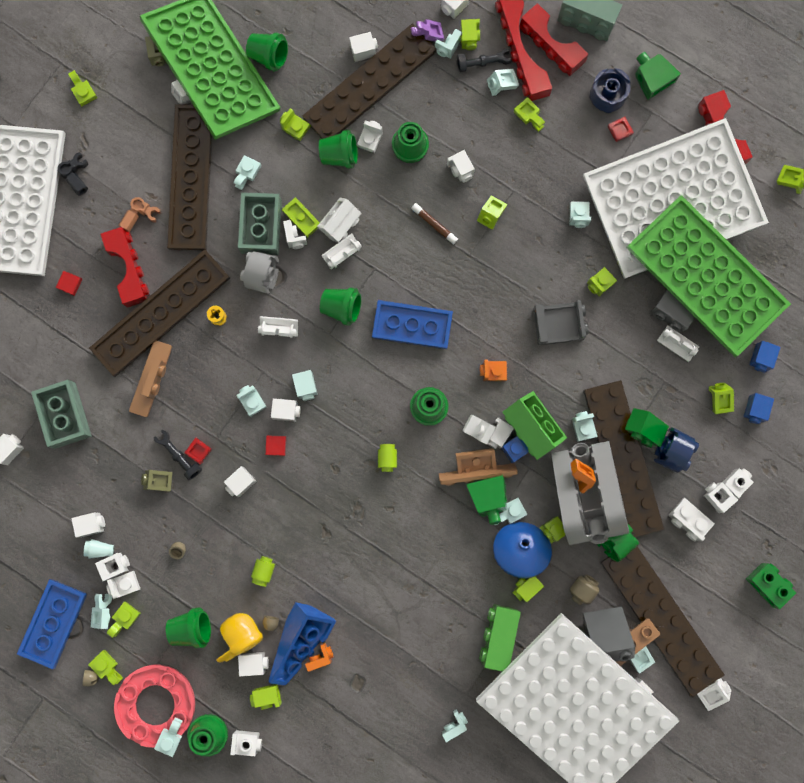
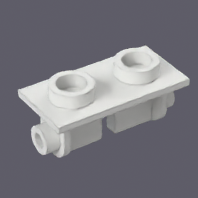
[322,233,362,269]
[258,316,298,338]
[657,325,699,362]

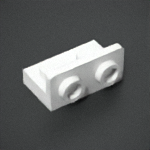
[668,498,715,542]

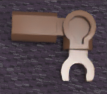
[118,197,161,232]

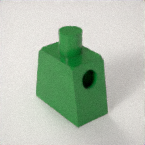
[635,52,681,100]
[467,475,507,525]

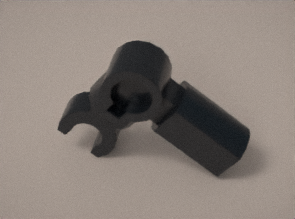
[58,152,88,196]

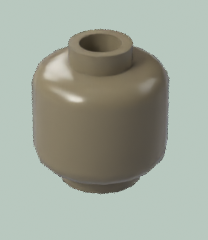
[570,574,600,605]

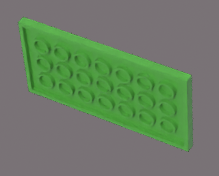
[140,0,280,140]
[626,195,791,357]

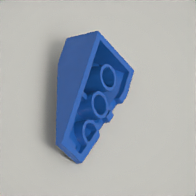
[269,602,336,686]

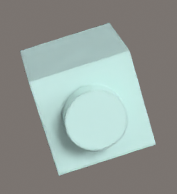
[292,370,318,401]

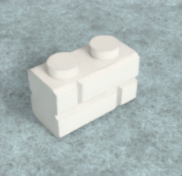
[317,198,361,243]

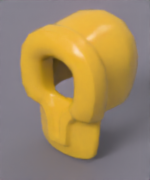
[216,613,263,663]

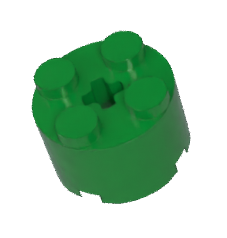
[597,524,639,562]

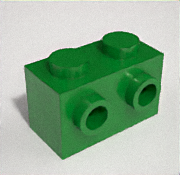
[625,408,669,448]
[746,563,796,609]

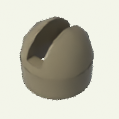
[169,542,186,559]
[263,616,279,631]
[83,670,98,687]

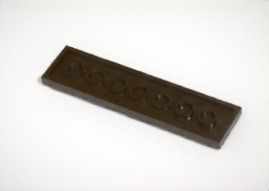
[302,23,437,139]
[167,104,212,250]
[89,249,230,377]
[583,380,664,537]
[600,546,725,697]

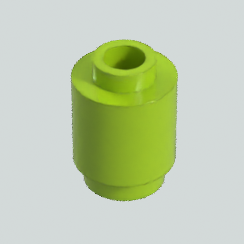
[378,444,397,472]
[251,556,275,587]

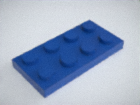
[372,300,453,349]
[17,579,87,669]

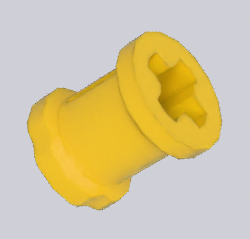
[207,306,227,326]

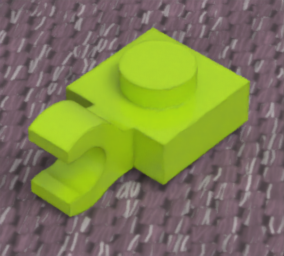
[68,70,97,107]
[514,97,545,132]
[107,601,141,638]
[88,650,123,685]

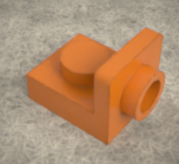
[480,360,507,381]
[570,458,596,494]
[305,643,334,672]

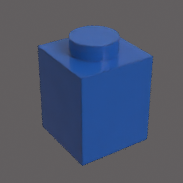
[749,341,781,372]
[744,393,774,424]
[501,436,529,463]

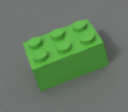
[503,391,567,460]
[479,604,521,672]

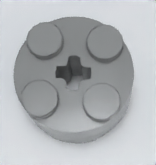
[240,251,279,294]

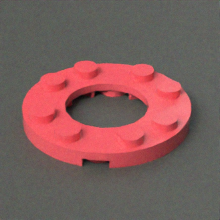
[114,664,195,748]

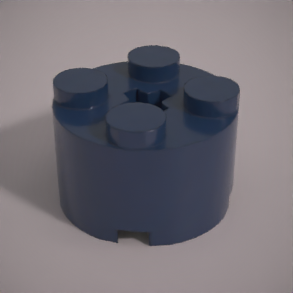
[589,68,631,114]
[654,427,699,473]

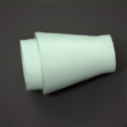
[84,539,114,559]

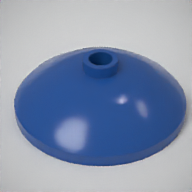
[493,522,552,578]

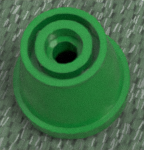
[246,33,288,72]
[392,122,429,163]
[319,130,358,169]
[320,287,361,326]
[410,387,448,426]
[166,607,211,649]
[187,714,228,757]

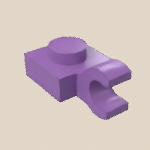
[411,19,444,42]

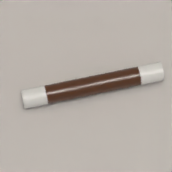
[411,203,458,245]

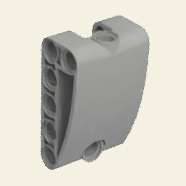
[551,441,630,545]

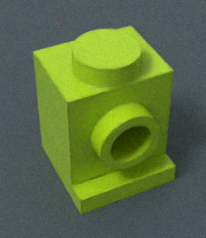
[460,19,480,50]
[539,516,566,543]
[512,576,544,602]
[250,684,282,710]

